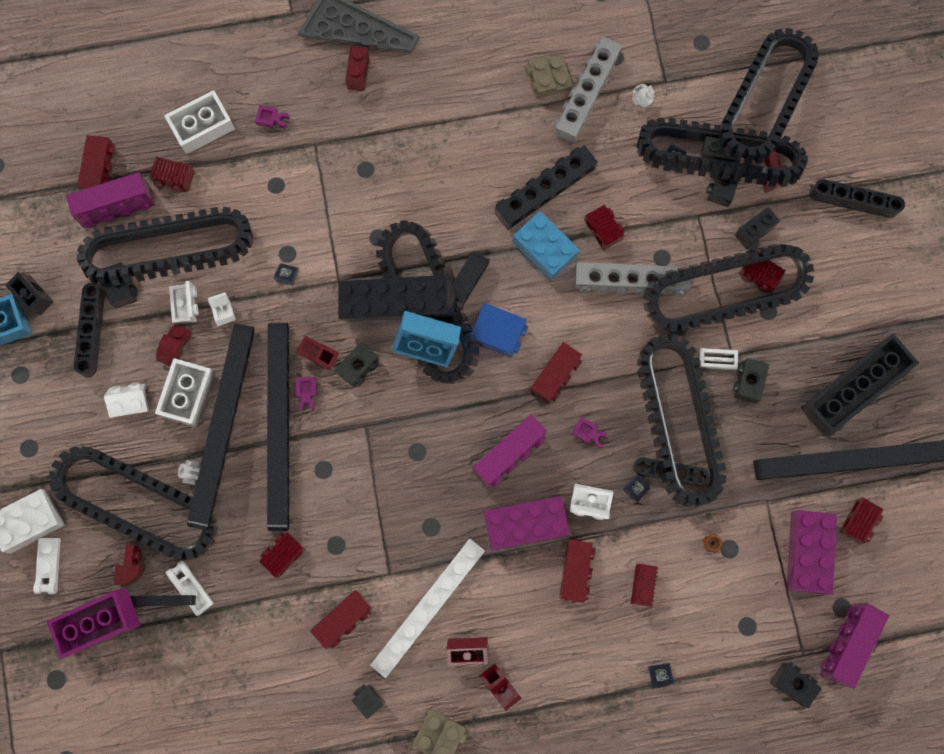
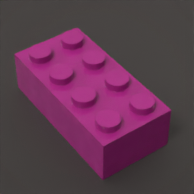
[66,172,155,228]
[472,414,547,488]
[484,496,570,551]
[787,510,837,595]
[46,588,141,659]
[820,603,890,689]

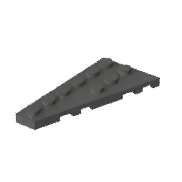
[298,0,420,54]

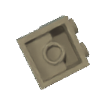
[525,54,573,98]
[411,709,467,754]

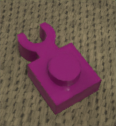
[255,105,290,128]
[296,377,317,411]
[571,417,608,448]

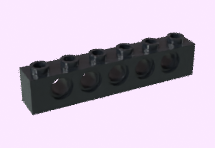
[495,145,598,230]

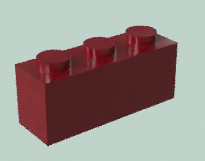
[77,135,115,190]
[530,342,582,404]
[559,539,595,603]
[310,590,372,649]

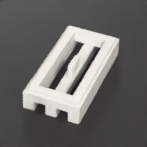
[699,348,738,370]

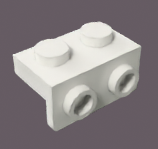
[169,281,199,324]
[104,383,149,418]
[570,484,613,520]

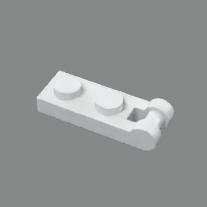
[33,538,61,594]
[166,560,215,616]

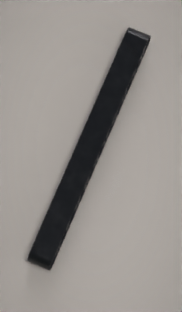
[267,322,290,531]
[187,323,255,530]
[753,440,944,480]

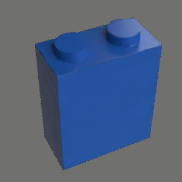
[471,303,528,358]

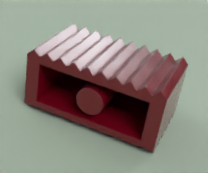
[345,46,370,91]
[149,156,195,192]
[584,204,625,251]
[738,260,786,293]
[839,497,883,544]
[259,532,306,578]
[630,564,658,607]
[446,637,489,667]

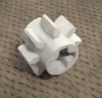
[632,84,655,107]
[178,460,200,485]

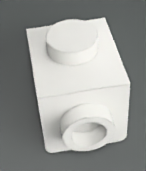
[208,293,236,326]

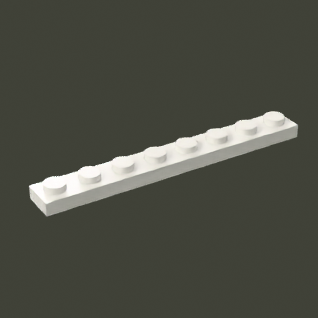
[370,539,485,678]

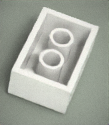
[164,90,235,155]
[155,358,215,428]
[0,489,65,553]

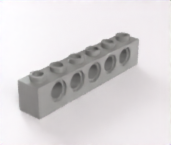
[553,37,622,144]
[574,262,690,296]

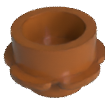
[703,533,722,553]

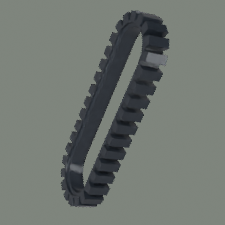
[718,28,819,165]
[636,118,808,187]
[77,207,253,286]
[376,221,479,384]
[643,244,814,331]
[637,333,726,508]
[49,446,218,560]

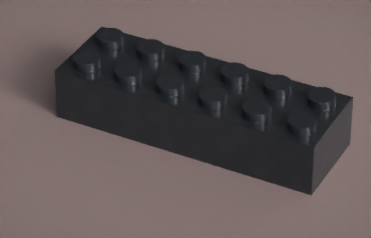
[338,275,455,322]
[800,333,919,437]

